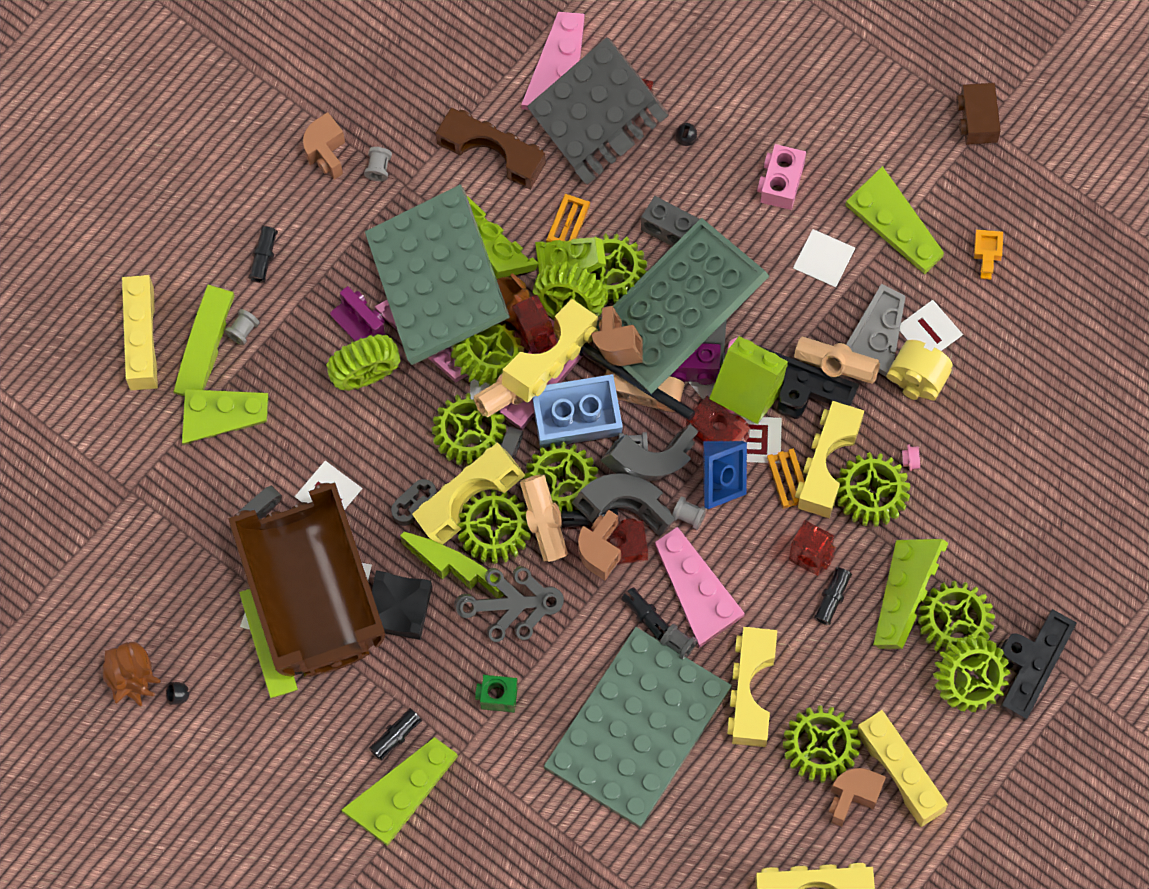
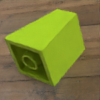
[709,336,788,424]

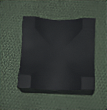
[372,570,432,640]

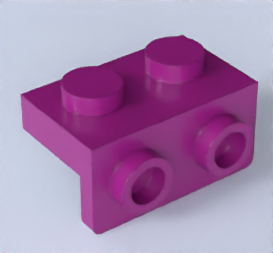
[330,286,385,342]
[670,343,721,385]

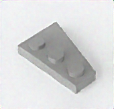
[846,284,906,377]

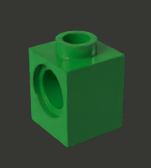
[475,675,518,713]

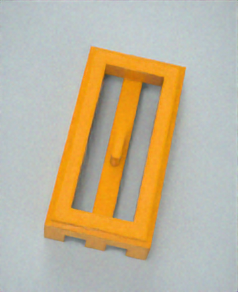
[546,194,590,242]
[767,448,805,509]

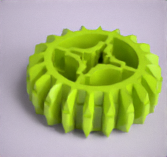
[595,233,647,305]
[533,261,607,321]
[451,323,524,387]
[326,334,401,391]
[432,393,506,466]
[524,441,598,514]
[836,452,911,527]
[458,490,531,564]
[918,581,995,653]
[933,635,1011,713]
[783,705,860,783]

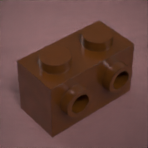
[956,83,1001,145]

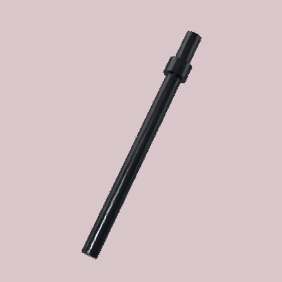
[555,336,695,421]

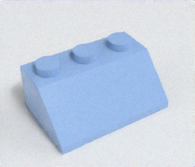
[532,374,623,448]

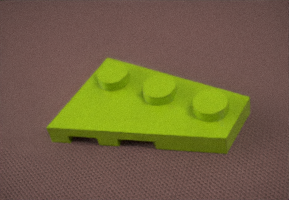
[535,237,606,273]
[182,389,269,445]

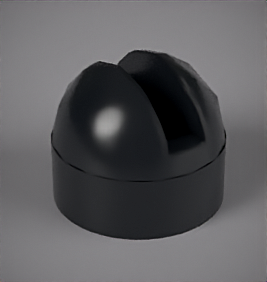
[676,123,697,146]
[166,682,190,705]

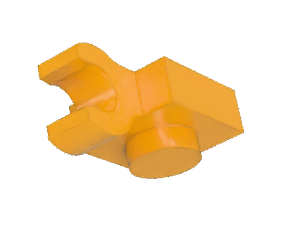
[974,230,1003,280]

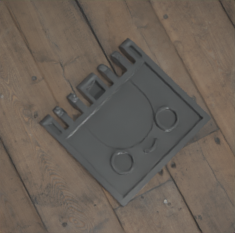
[527,37,669,185]

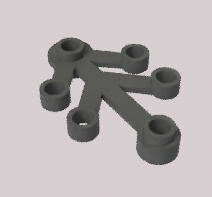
[454,566,564,642]

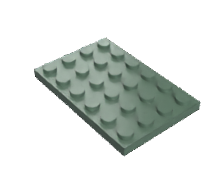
[365,185,510,365]
[597,218,769,394]
[544,627,732,829]

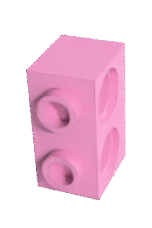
[757,144,806,210]

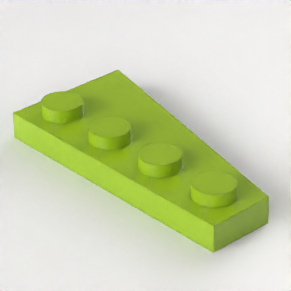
[845,166,944,275]
[467,196,539,279]
[873,539,948,649]
[342,737,458,846]

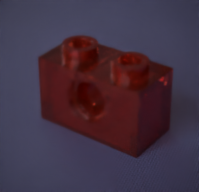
[512,294,557,354]
[686,396,750,442]
[588,518,648,565]
[788,520,836,576]

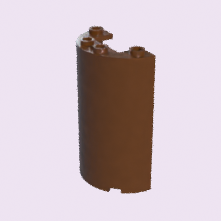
[228,482,385,677]

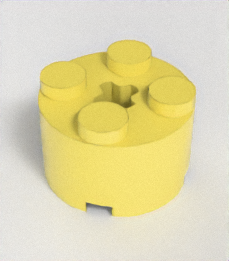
[886,340,953,401]

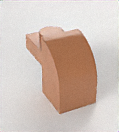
[303,112,345,180]
[592,306,643,366]
[578,510,621,581]
[829,768,886,827]

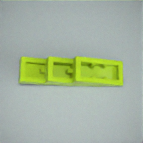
[174,285,235,397]
[400,532,504,598]
[239,589,298,699]

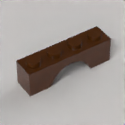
[436,107,546,190]

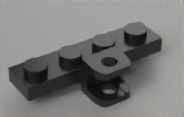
[757,345,859,419]
[1000,609,1077,721]

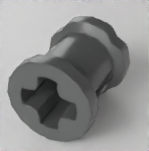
[660,624,698,660]

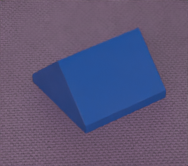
[703,441,747,509]

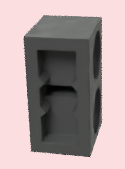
[641,196,700,247]

